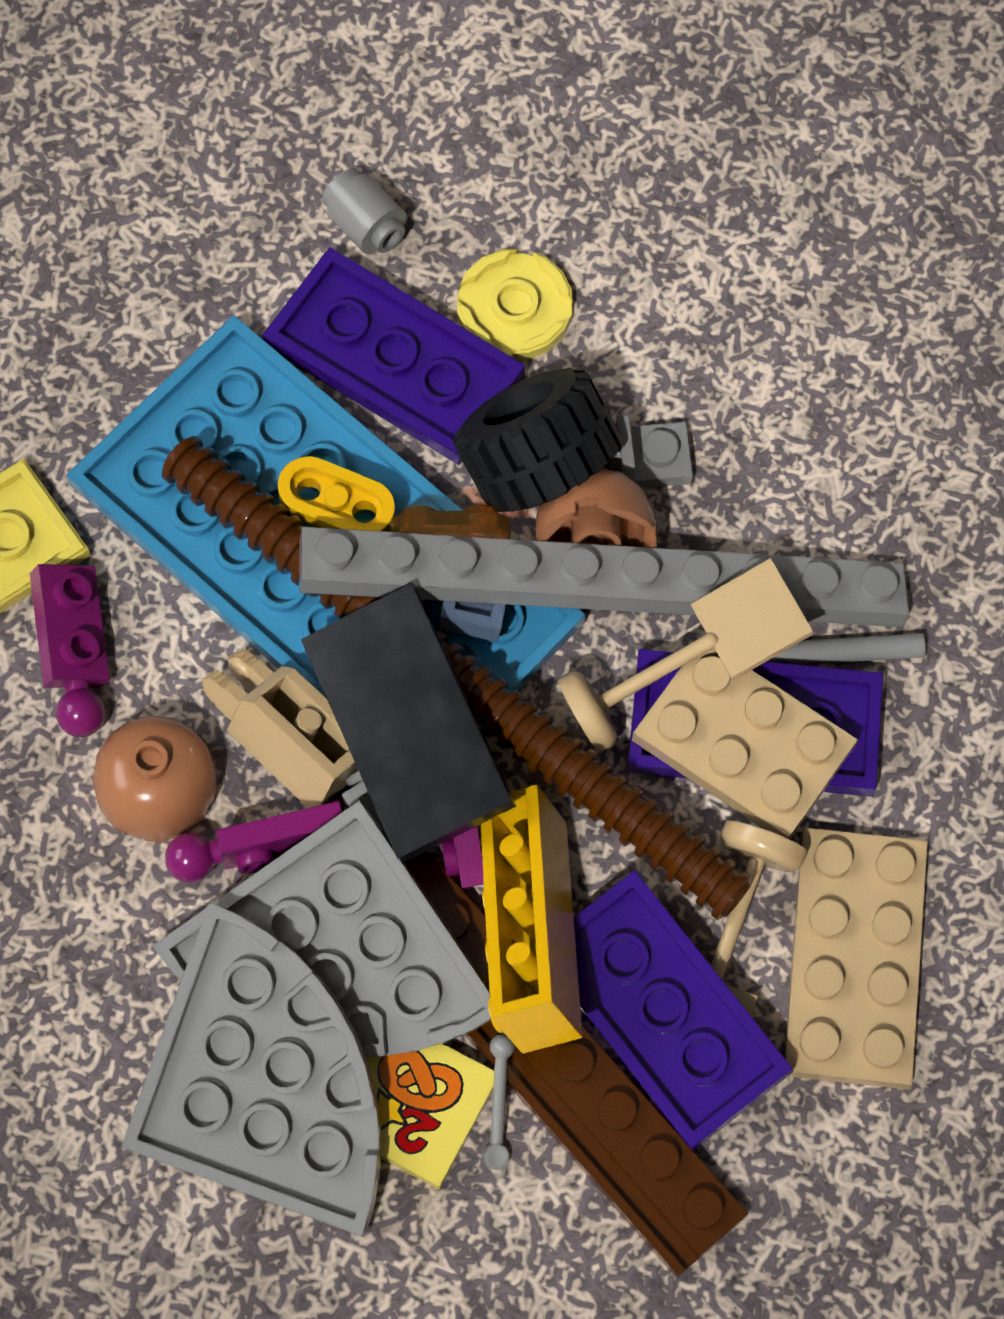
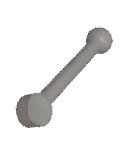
[482,1034,515,1170]

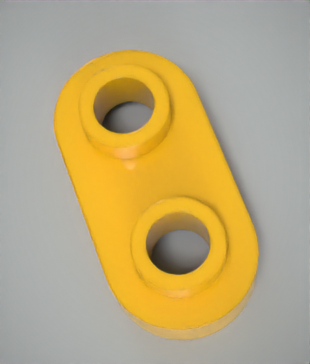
[278,456,395,532]

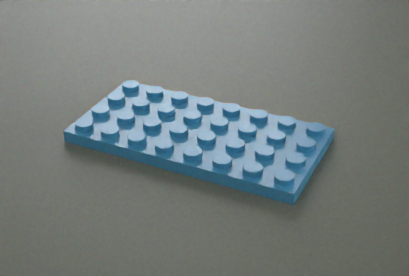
[66,315,585,729]

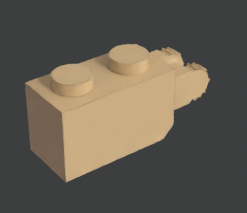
[201,648,358,808]

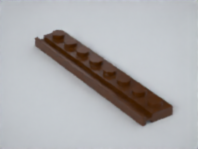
[405,851,748,1279]

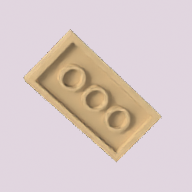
[784,827,928,1090]

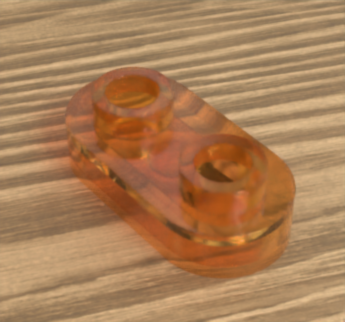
[389,505,511,539]

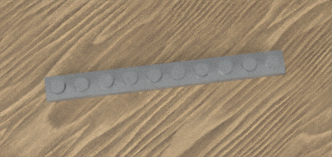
[299,527,909,627]

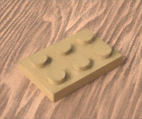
[632,648,858,840]

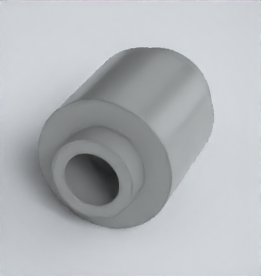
[322,169,407,255]

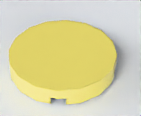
[457,249,572,361]

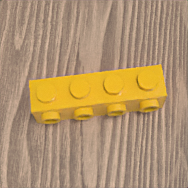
[479,784,582,1054]

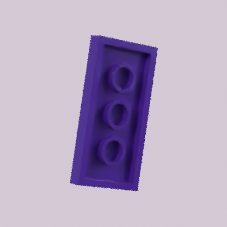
[262,247,525,465]
[627,649,883,797]
[574,870,794,1151]

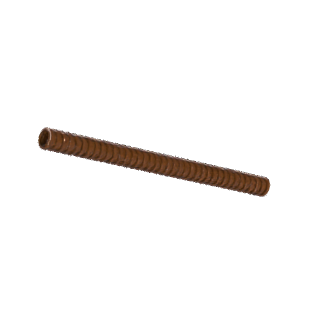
[162,436,752,920]

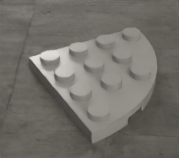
[153,800,491,1057]
[121,902,381,1237]

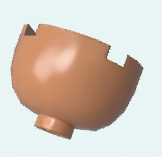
[536,468,657,548]
[92,715,218,843]

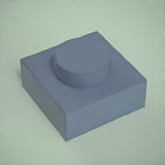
[437,601,506,642]

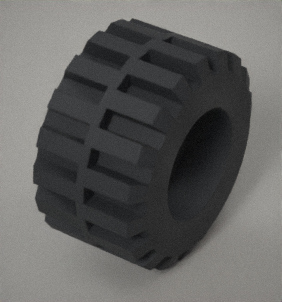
[453,368,621,513]

